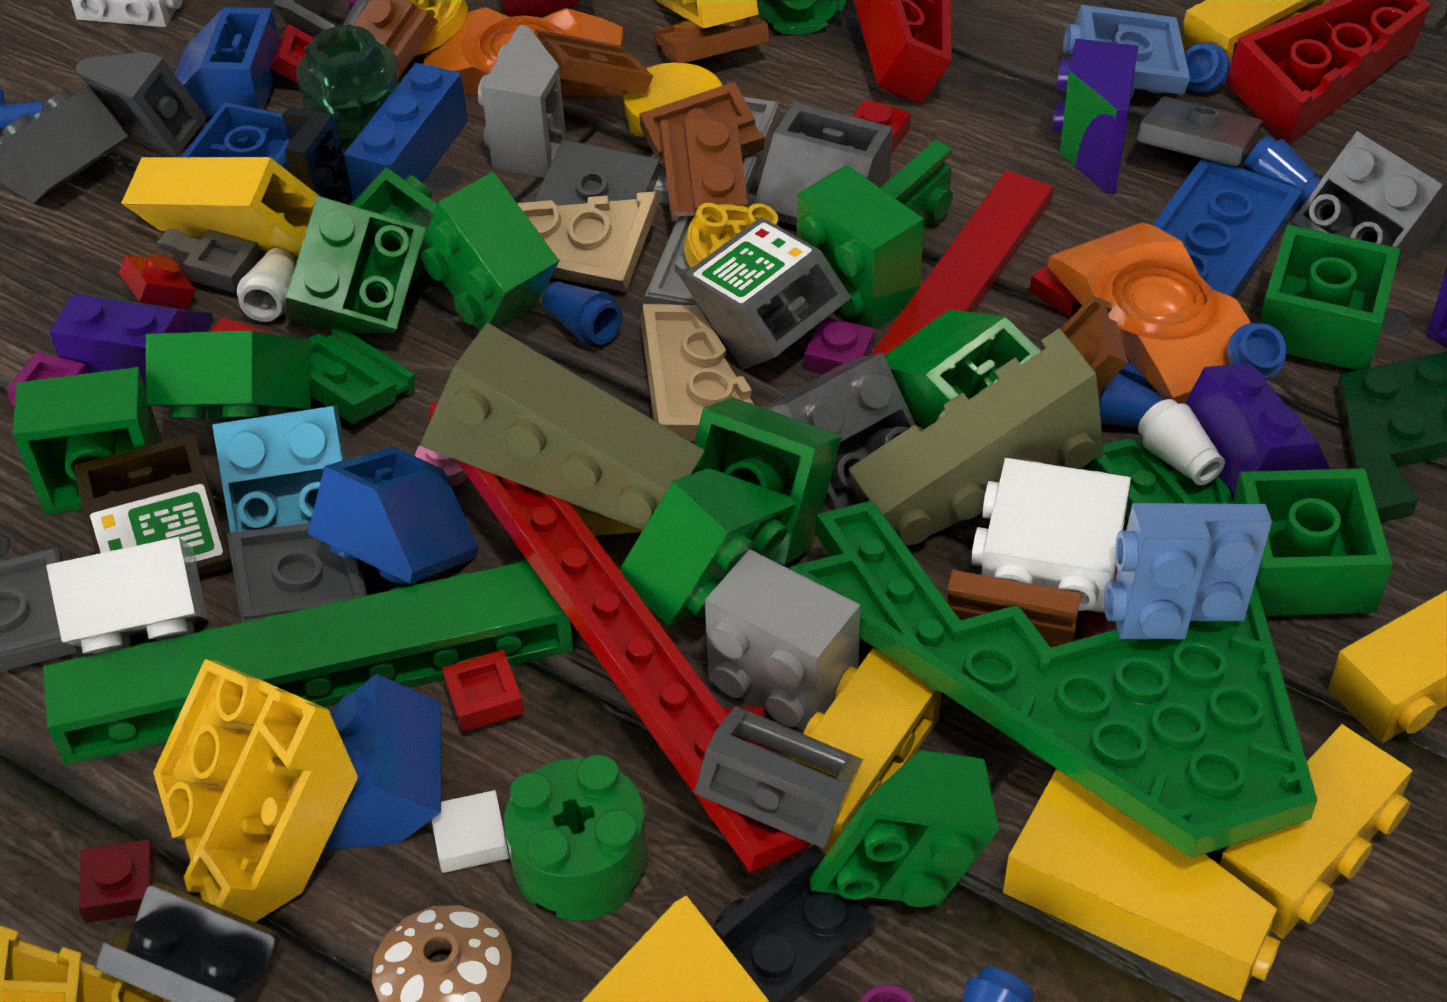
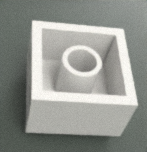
[46,537,208,655]

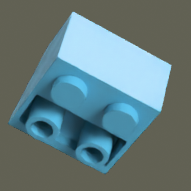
[212,406,347,533]

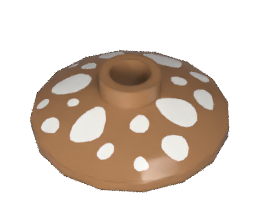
[371,905,513,1002]

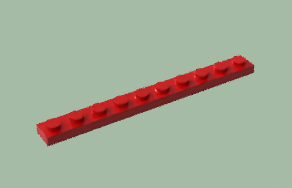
[429,402,810,873]

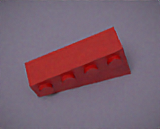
[853,0,951,104]
[1225,0,1431,145]

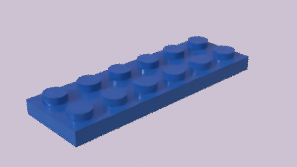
[1119,158,1303,395]

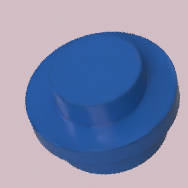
[1185,43,1230,94]
[1227,323,1286,380]

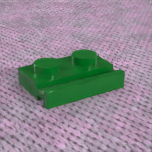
[881,140,953,231]
[306,325,415,424]

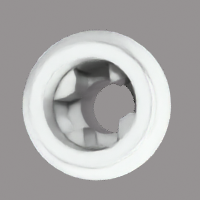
[237,248,296,322]
[1138,399,1225,485]

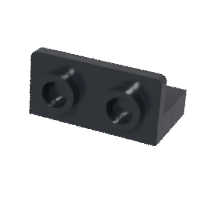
[282,107,353,205]
[713,845,875,1002]
[94,882,280,1002]

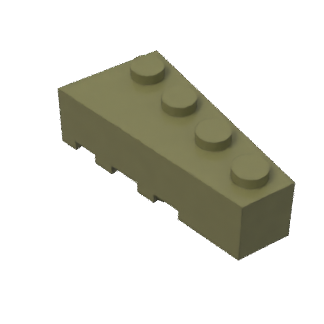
[420,322,705,530]
[849,328,1104,547]

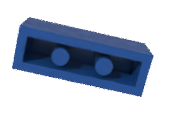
[344,63,468,202]

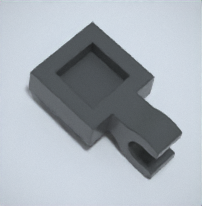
[156,229,259,293]

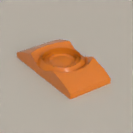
[423,7,624,96]
[1048,222,1251,404]

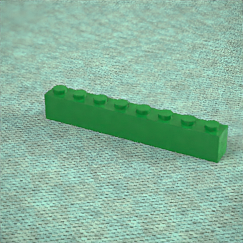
[43,560,574,765]

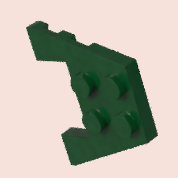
[1336,351,1447,523]

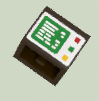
[74,433,231,575]

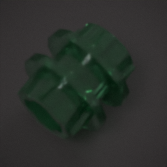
[297,24,399,147]

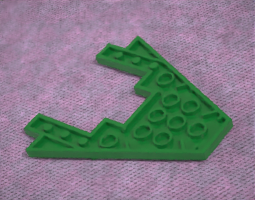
[789,436,1318,858]

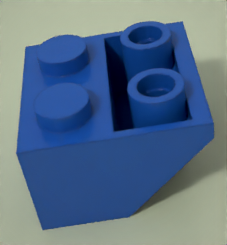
[175,7,279,116]
[308,447,478,584]
[323,674,441,850]

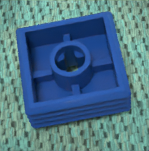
[182,102,292,174]

